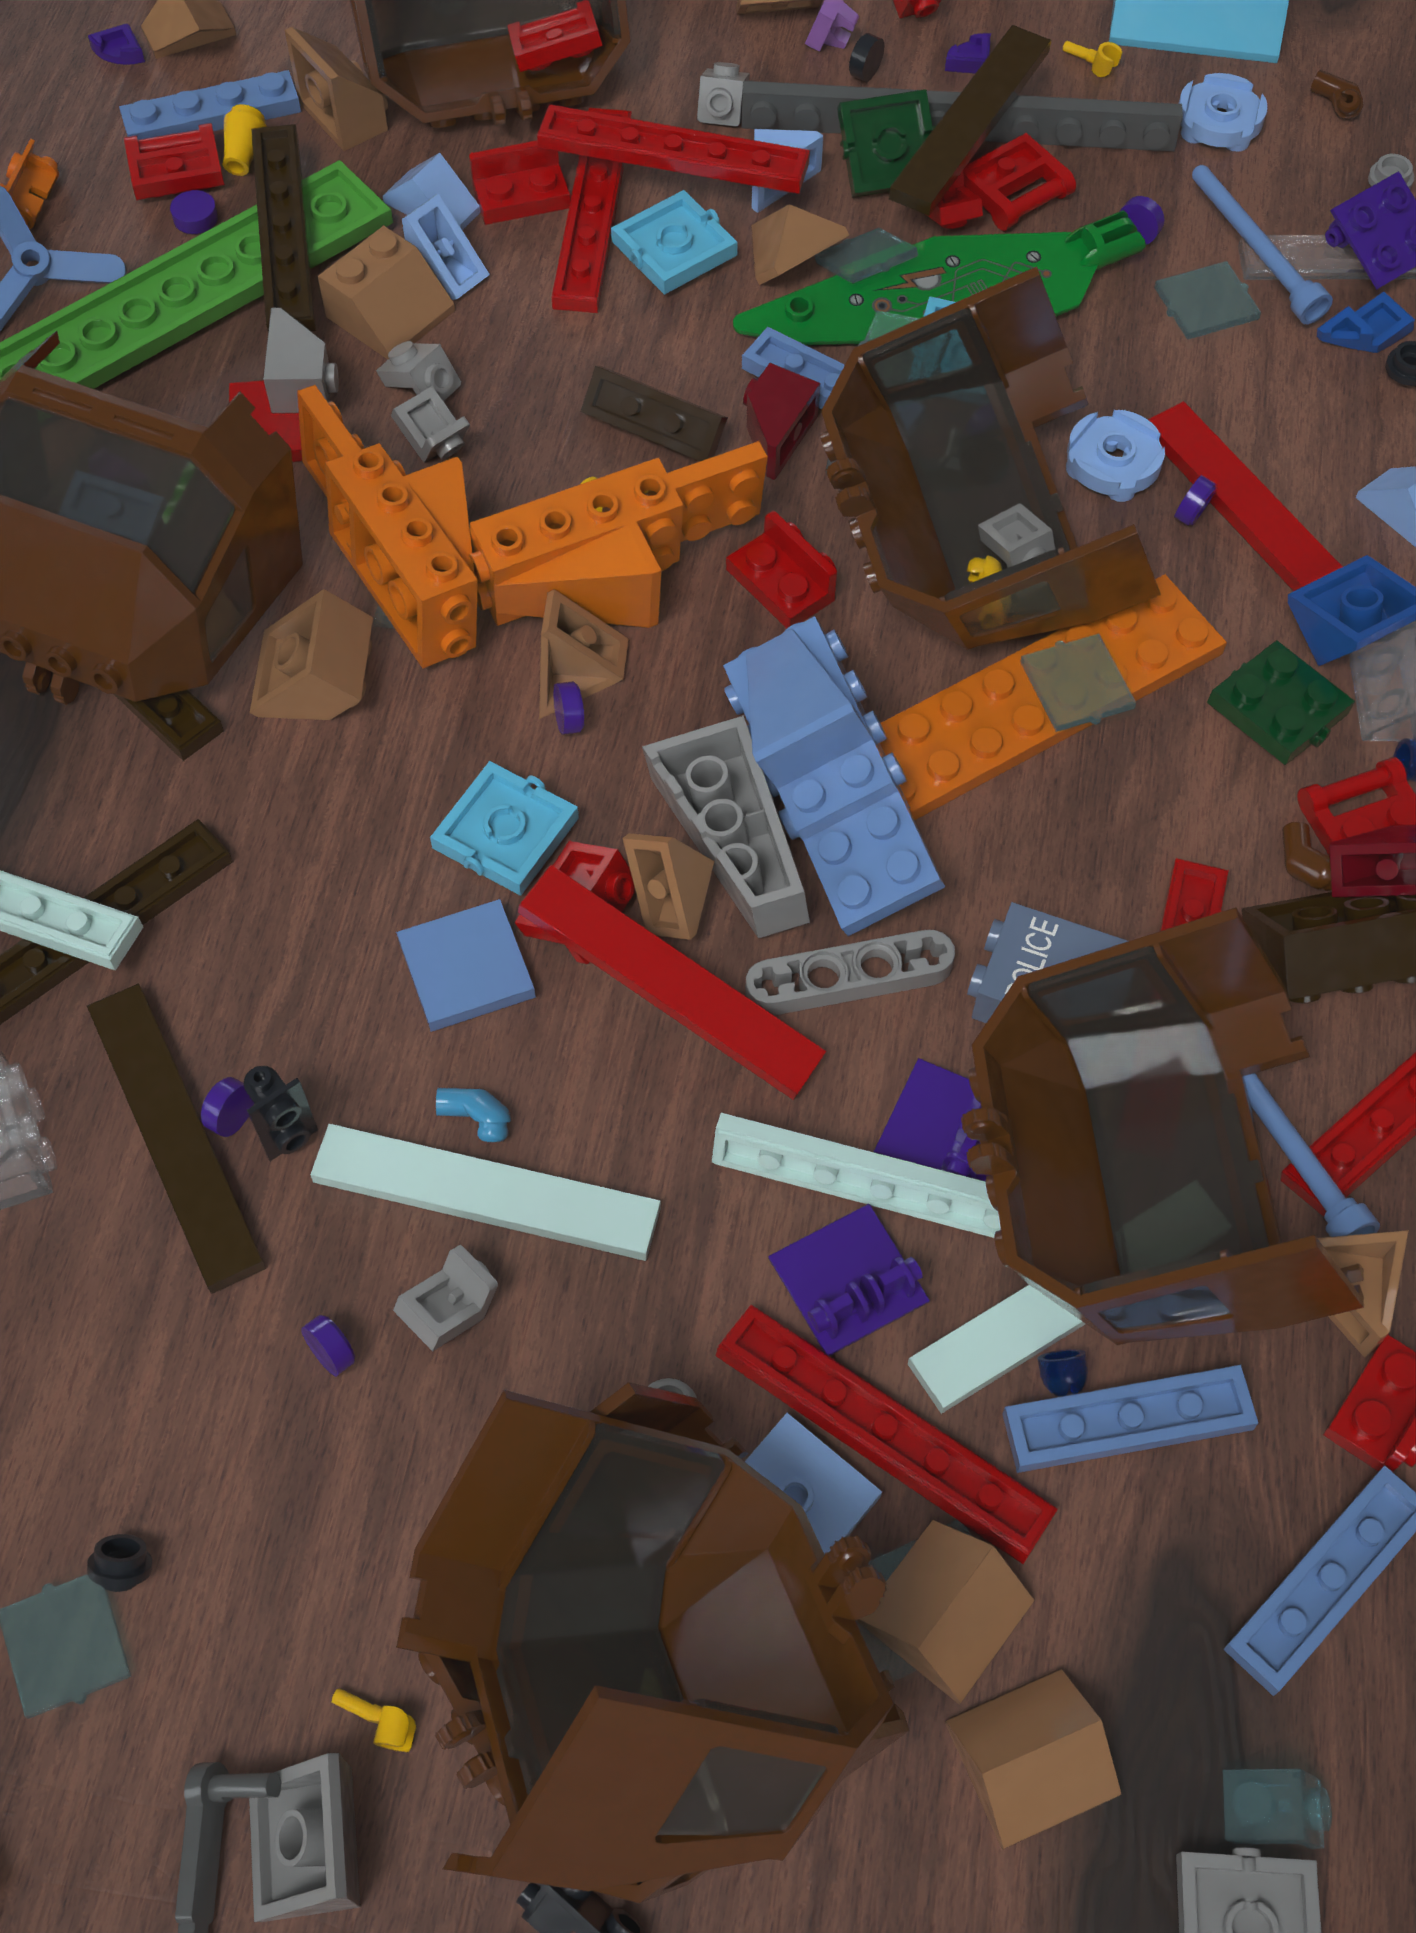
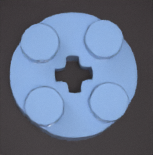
[1179,73,1267,152]
[1066,410,1165,502]

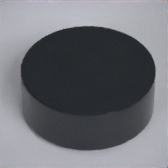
[849,33,885,82]

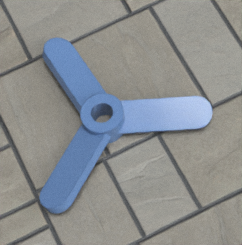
[0,186,126,331]

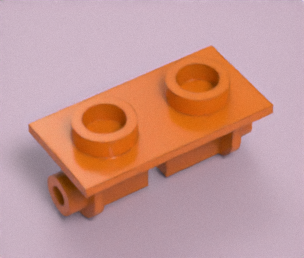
[0,138,59,229]

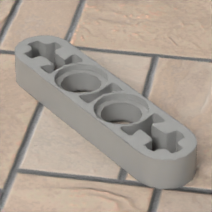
[745,930,955,1015]

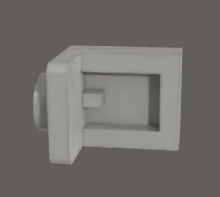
[697,62,750,126]
[376,341,461,401]
[391,386,470,463]
[393,1245,498,1352]

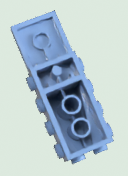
[723,616,945,936]

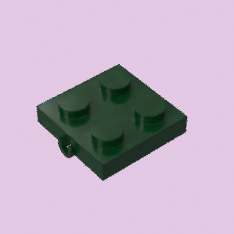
[837,89,936,198]
[1207,640,1355,765]

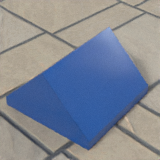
[1288,555,1416,666]

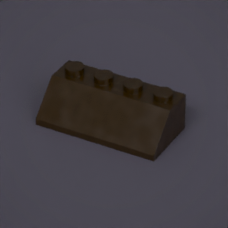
[1241,892,1416,1003]

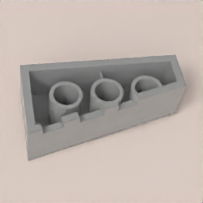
[642,715,810,938]

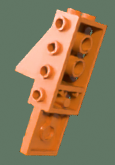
[297,385,478,669]
[469,441,768,628]

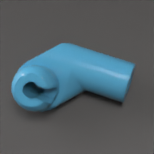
[436,1088,511,1142]

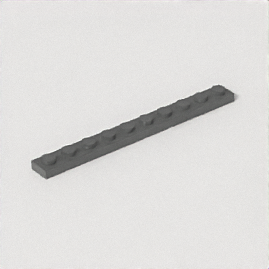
[742,81,1183,152]

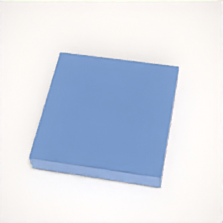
[396,899,536,1032]

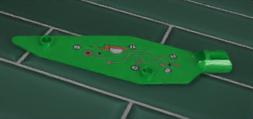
[733,210,1146,345]

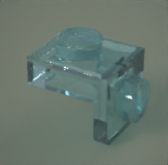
[1223,1769,1332,1849]

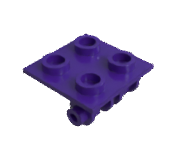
[1325,171,1416,290]
[874,1058,987,1182]
[768,1204,930,1356]

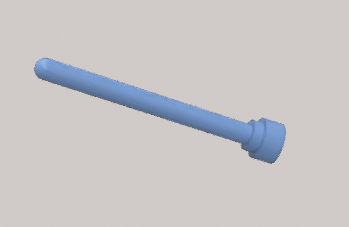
[1192,165,1333,324]
[1244,1073,1380,1237]

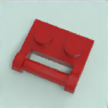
[507,0,603,72]
[124,123,225,200]
[963,133,1076,231]
[1297,757,1416,857]

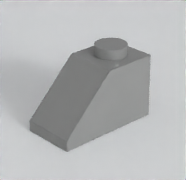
[263,308,339,413]

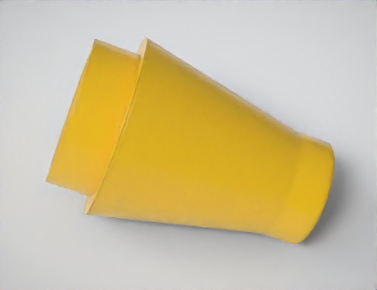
[222,104,267,176]

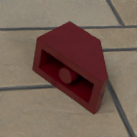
[743,363,820,480]
[1329,825,1416,897]

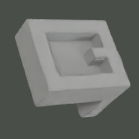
[978,503,1056,575]

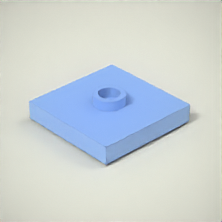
[745,1413,882,1554]

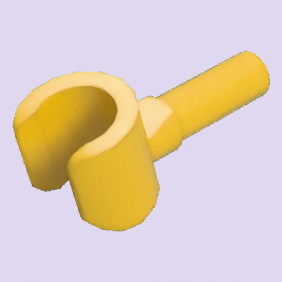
[1063,41,1122,77]
[332,1688,416,1752]

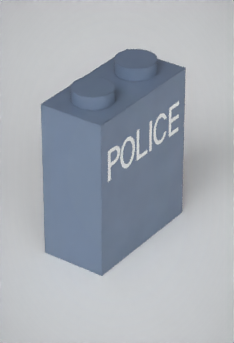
[967,902,1132,1061]

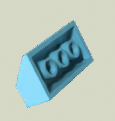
[1109,0,1289,63]

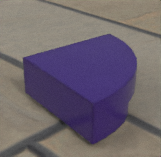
[88,24,145,65]
[945,33,991,74]

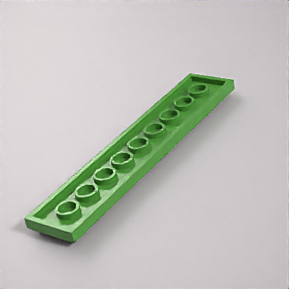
[0,160,393,417]

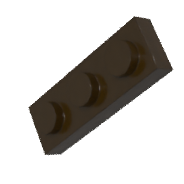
[580,366,728,461]

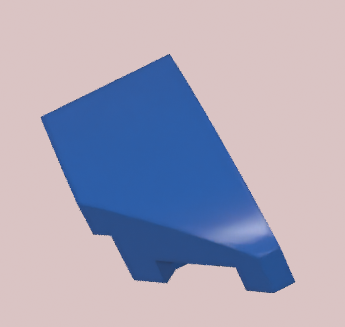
[1317,291,1415,353]

